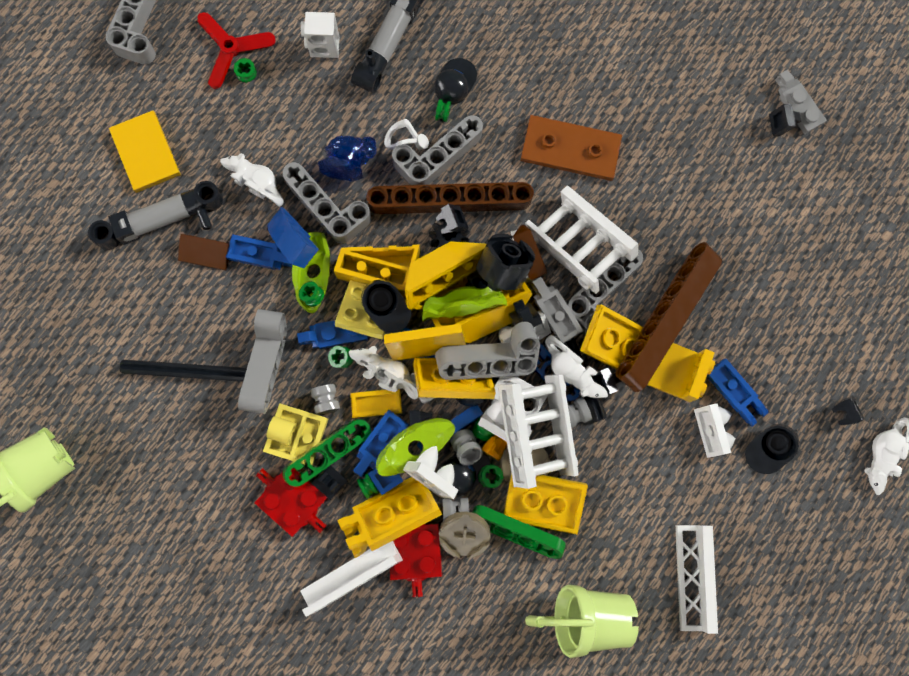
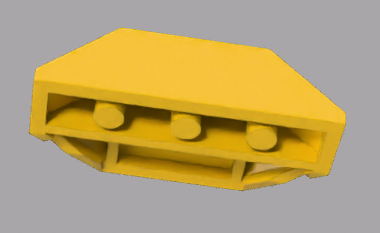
[405,241,486,310]
[432,282,532,343]

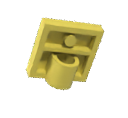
[335,280,385,340]
[263,403,328,466]

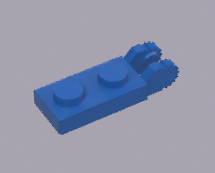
[706,358,768,427]

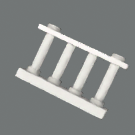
[525,185,638,294]
[498,374,579,489]

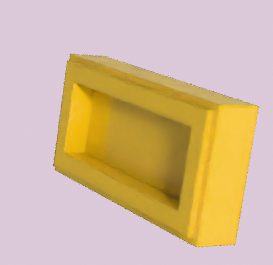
[350,389,402,419]

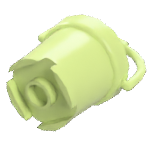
[0,427,75,513]
[525,585,639,658]

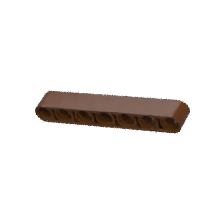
[366,182,534,214]
[616,242,722,392]

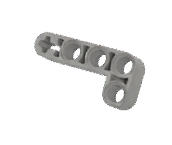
[105,0,156,64]
[392,115,483,185]
[283,162,371,244]
[567,249,643,335]
[238,309,287,414]
[435,322,540,380]

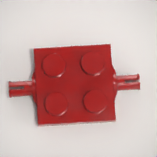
[254,468,327,537]
[390,524,442,597]

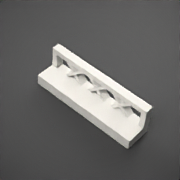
[675,525,718,634]
[300,541,403,617]

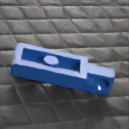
[226,235,293,270]
[297,320,368,349]
[353,410,409,477]

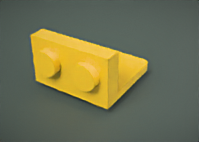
[647,343,715,402]

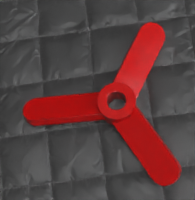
[197,12,276,89]

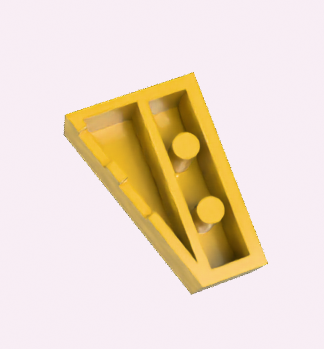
[334,245,420,298]

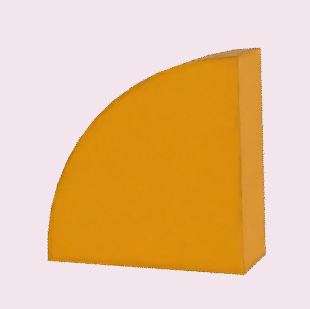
[482,435,507,461]

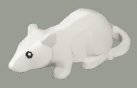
[220,153,284,207]
[545,335,608,398]
[349,346,418,399]
[864,418,909,495]

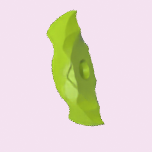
[292,232,330,314]
[422,286,507,322]
[376,418,455,476]

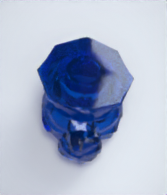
[318,136,377,182]

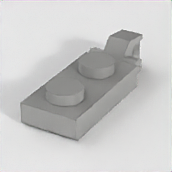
[775,70,827,135]
[531,277,583,343]

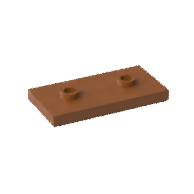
[520,115,622,181]

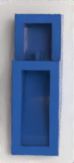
[267,207,319,268]

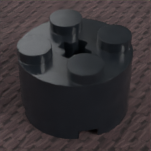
[476,234,535,292]

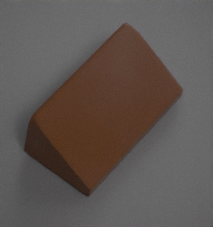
[513,224,547,280]
[178,234,229,271]

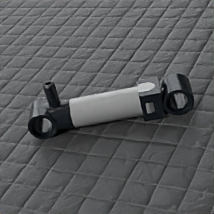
[351,0,424,93]
[88,181,223,250]

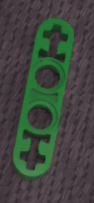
[283,419,371,487]
[471,505,566,559]

